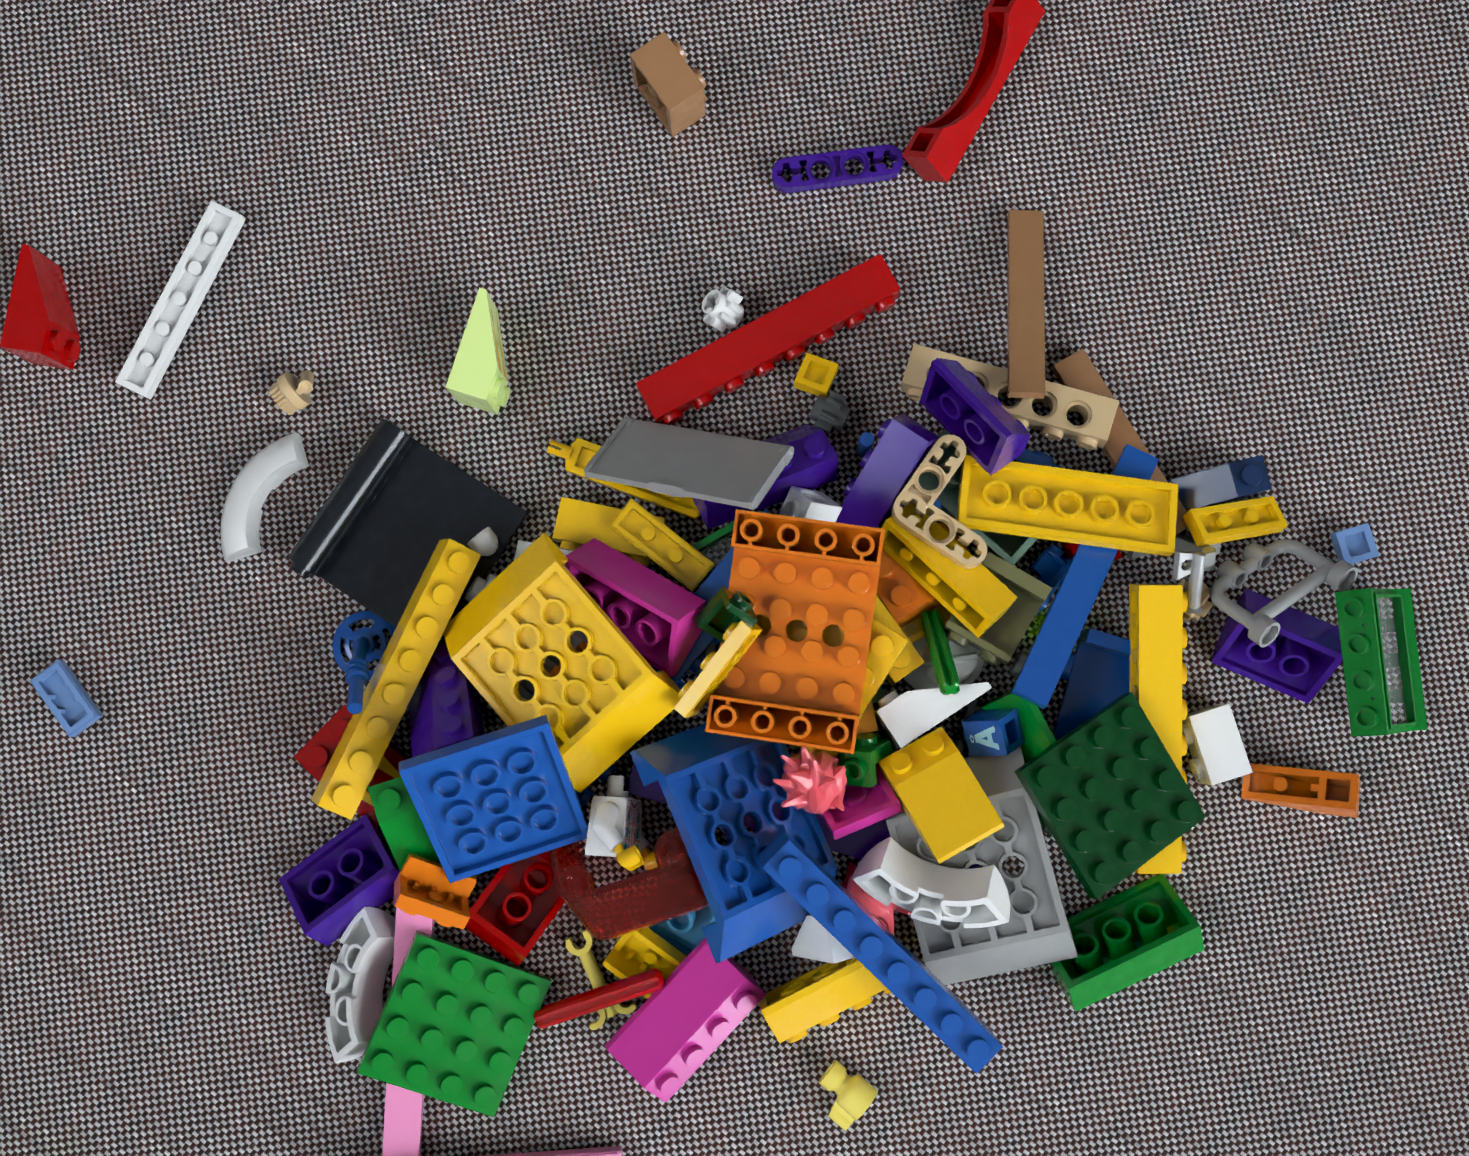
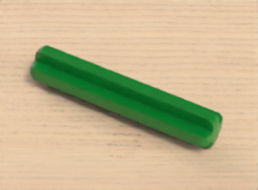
[921,609,960,696]

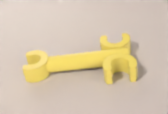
[566,929,637,1030]

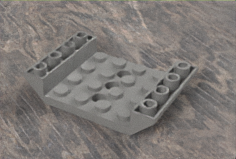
[886,746,1078,985]

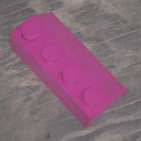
[565,538,706,678]
[604,938,766,1103]

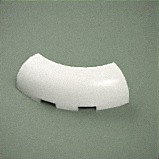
[220,433,309,562]
[852,836,1010,928]
[325,907,396,1063]

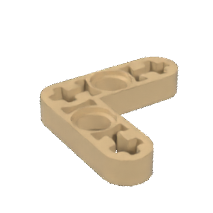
[892,434,987,569]

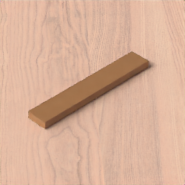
[1007,210,1045,399]
[1052,349,1188,535]

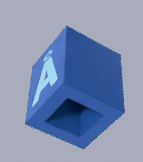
[962,708,1025,756]

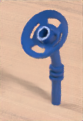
[333,611,396,714]

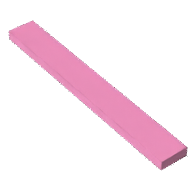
[382,907,434,1156]

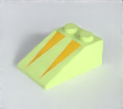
[445,287,510,415]

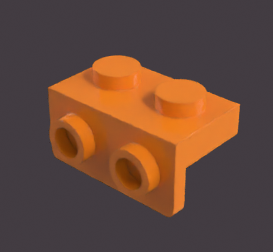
[394,854,476,930]

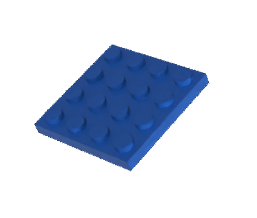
[399,715,588,883]

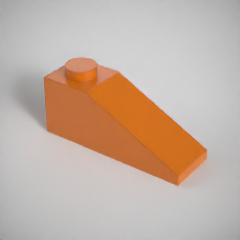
[1241,763,1361,818]

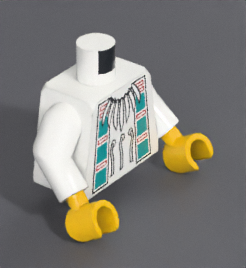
[585,775,668,872]

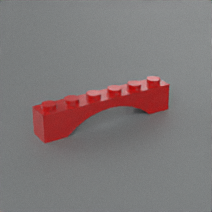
[902,0,1045,183]

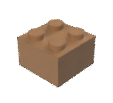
[630,32,707,138]

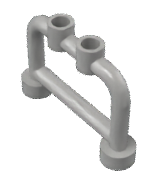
[1210,539,1358,647]

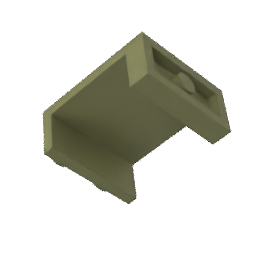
[944,552,1052,667]

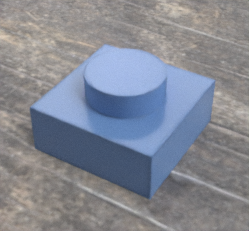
[1330,523,1379,564]

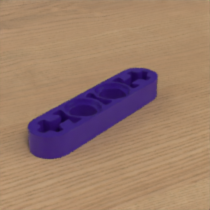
[772,145,903,193]

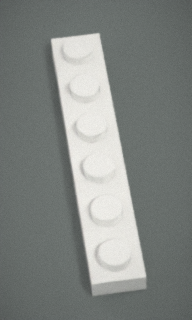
[115,201,246,400]

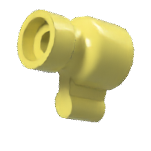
[818,1060,878,1131]

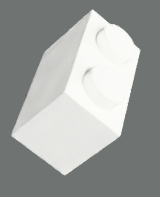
[1182,704,1253,785]

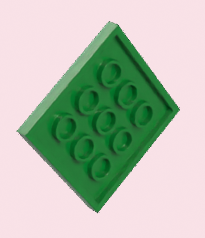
[357,930,552,1117]

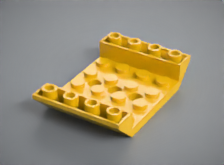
[443,533,681,793]

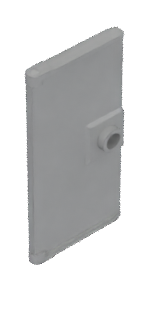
[584,417,794,510]

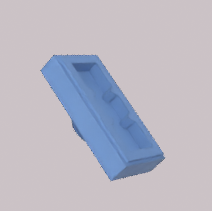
[30,659,103,737]

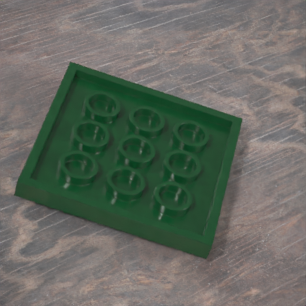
[1014,692,1206,899]

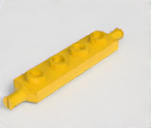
[547,438,700,520]

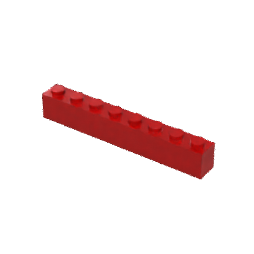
[636,253,901,425]

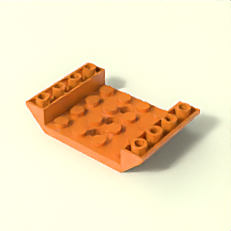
[705,509,885,754]

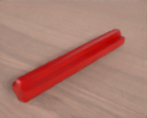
[534,968,664,1029]

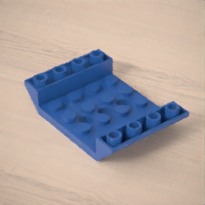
[630,723,837,964]

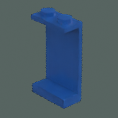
[1053,628,1131,741]

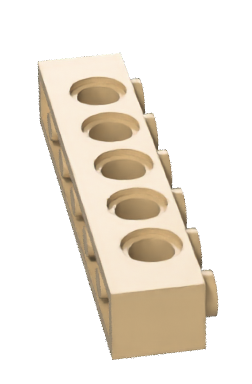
[901,344,1119,450]

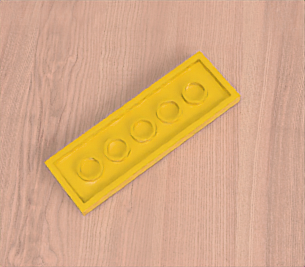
[956,455,1178,557]

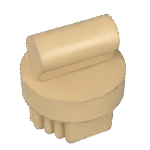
[269,370,314,415]

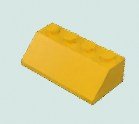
[760,958,892,1043]

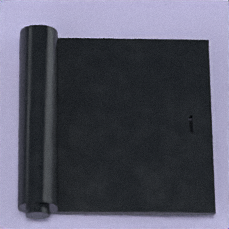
[288,418,529,646]

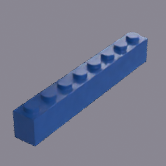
[758,830,1003,1074]

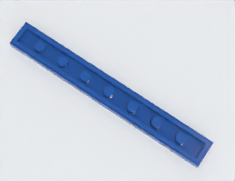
[1011,444,1159,709]

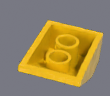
[878,726,1004,864]

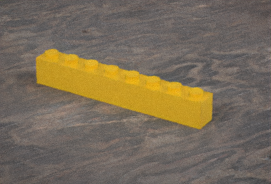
[311,538,481,820]
[1129,583,1188,874]

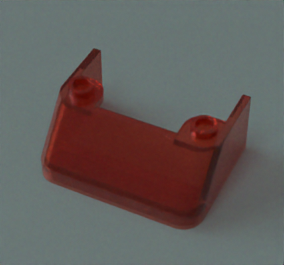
[549,823,709,940]

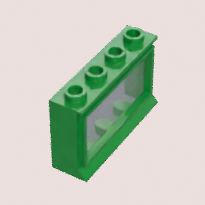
[1335,588,1428,737]

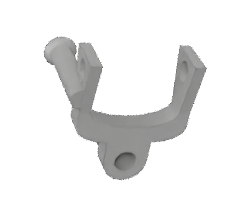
[1127,534,1221,614]

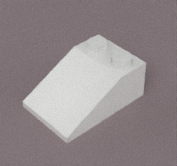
[874,682,992,749]

